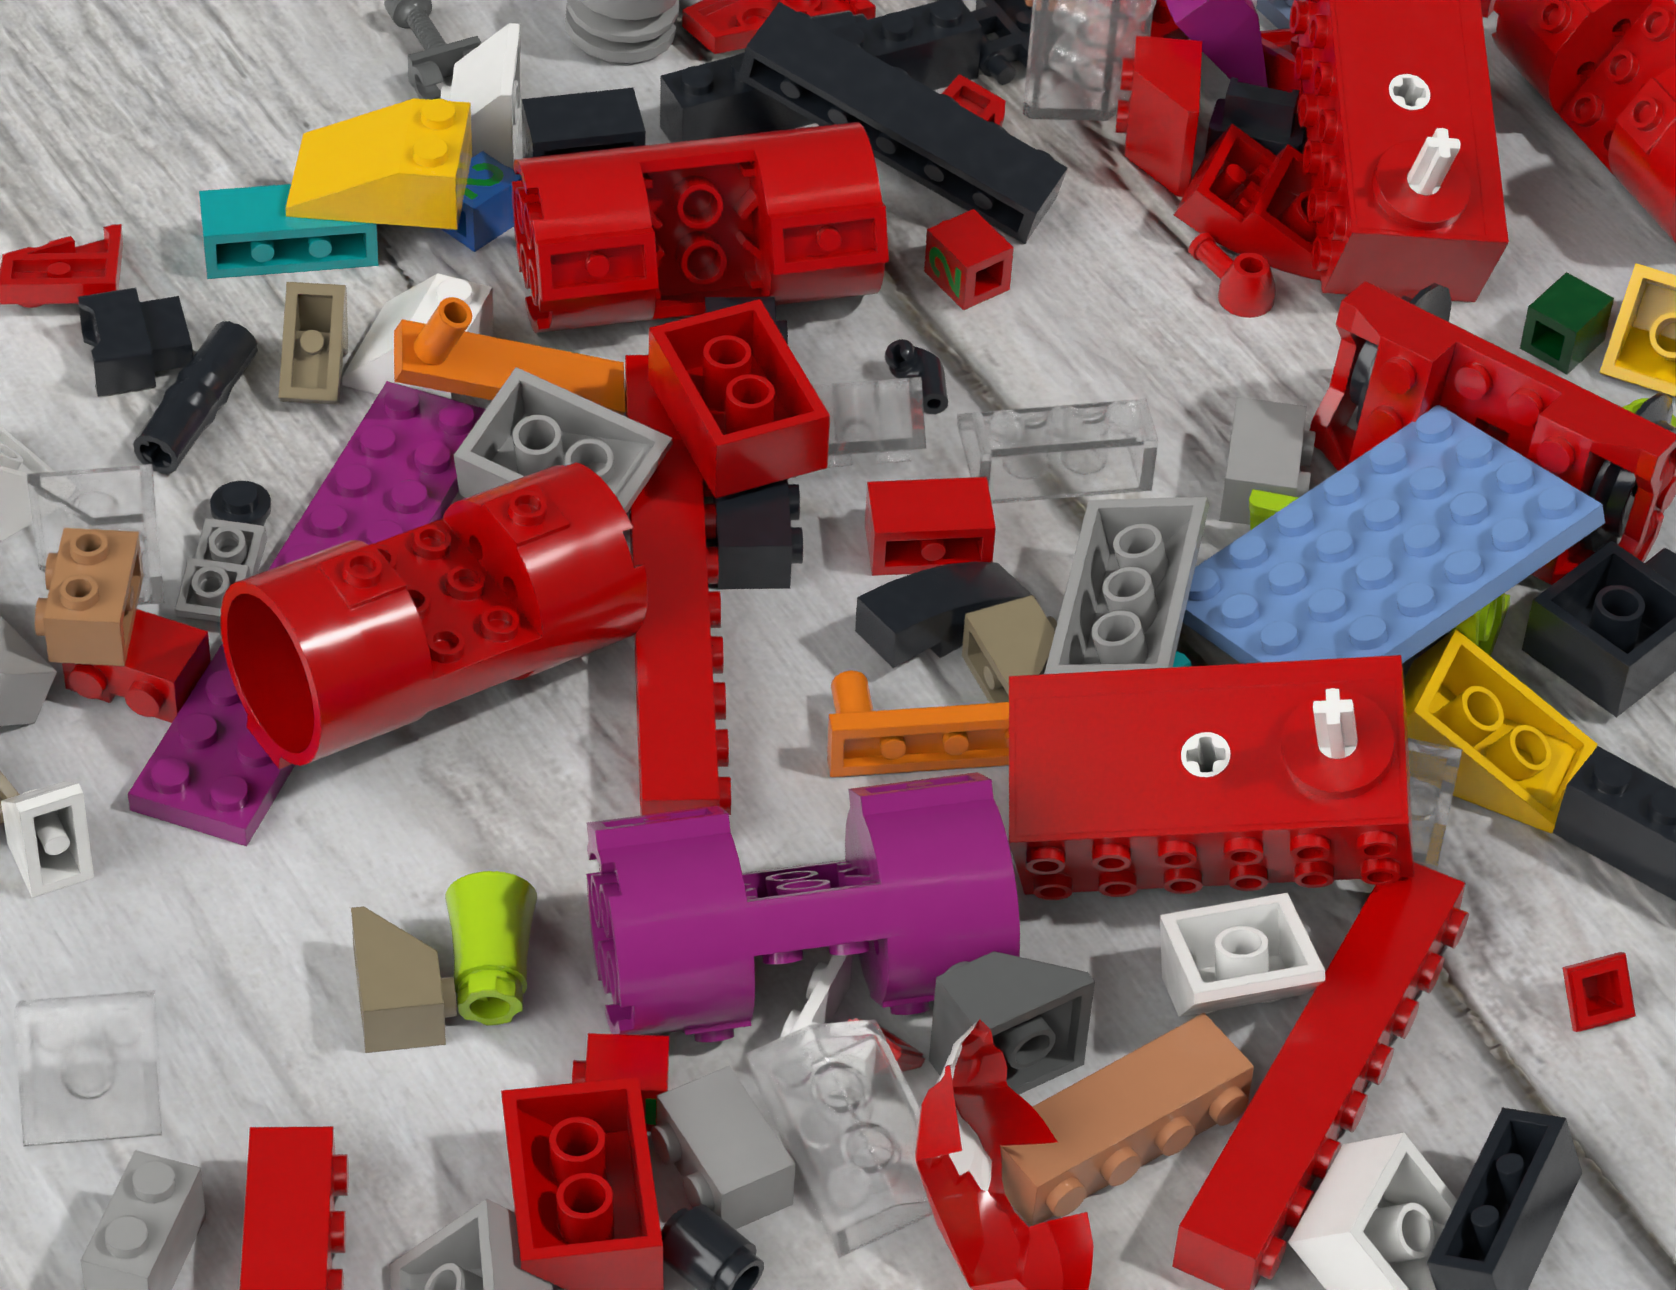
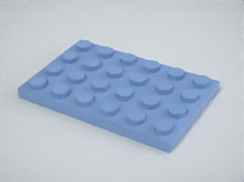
[1183,405,1605,664]

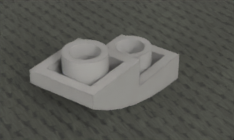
[175,518,267,622]

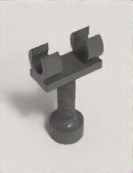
[384,0,481,100]

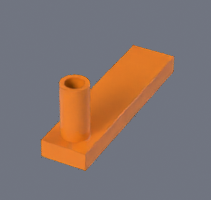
[394,297,626,415]
[827,670,1009,777]

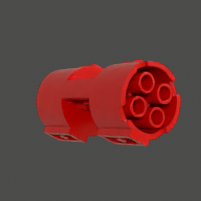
[1492,0,1676,243]
[512,122,889,333]
[221,462,648,769]

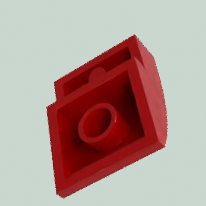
[1173,124,1321,281]

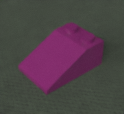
[1165,0,1268,88]

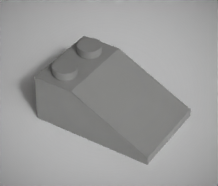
[454,367,673,513]

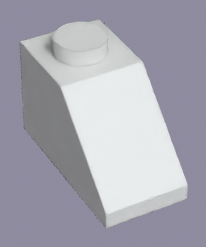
[1,781,94,898]

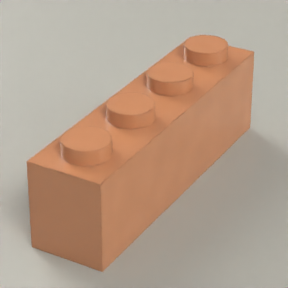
[1000,1013,1254,1226]

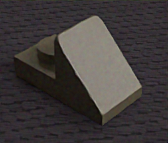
[278,282,348,405]

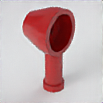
[1188,233,1276,318]

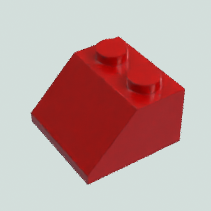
[1115,35,1202,197]

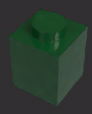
[1520,272,1614,375]

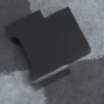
[1205,77,1307,156]
[77,287,193,396]

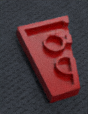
[682,0,876,54]

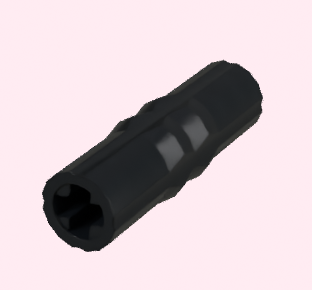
[133,321,258,474]

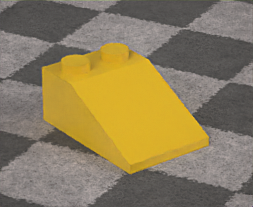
[286,98,472,230]
[1404,629,1598,834]

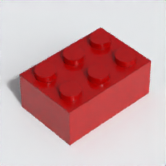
[648,299,830,498]

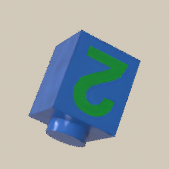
[441,151,522,252]

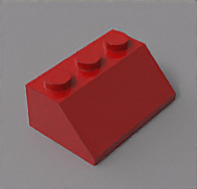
[501,1076,664,1290]

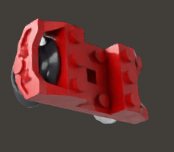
[1309,281,1676,585]

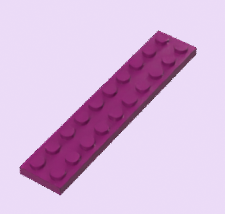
[128,381,486,846]

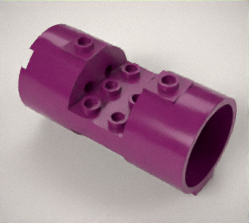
[586,772,1020,1042]

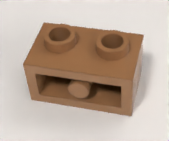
[35,528,144,666]

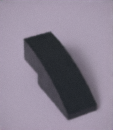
[855,561,1036,668]

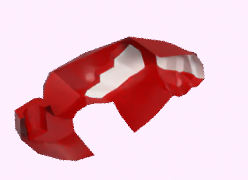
[914,1019,1094,1290]

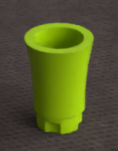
[445,871,537,1026]

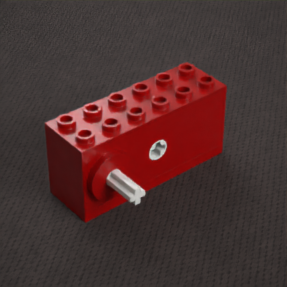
[1290,0,1509,302]
[1009,655,1414,900]

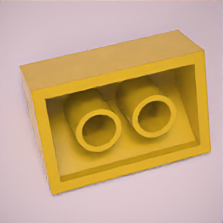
[1599,263,1676,397]

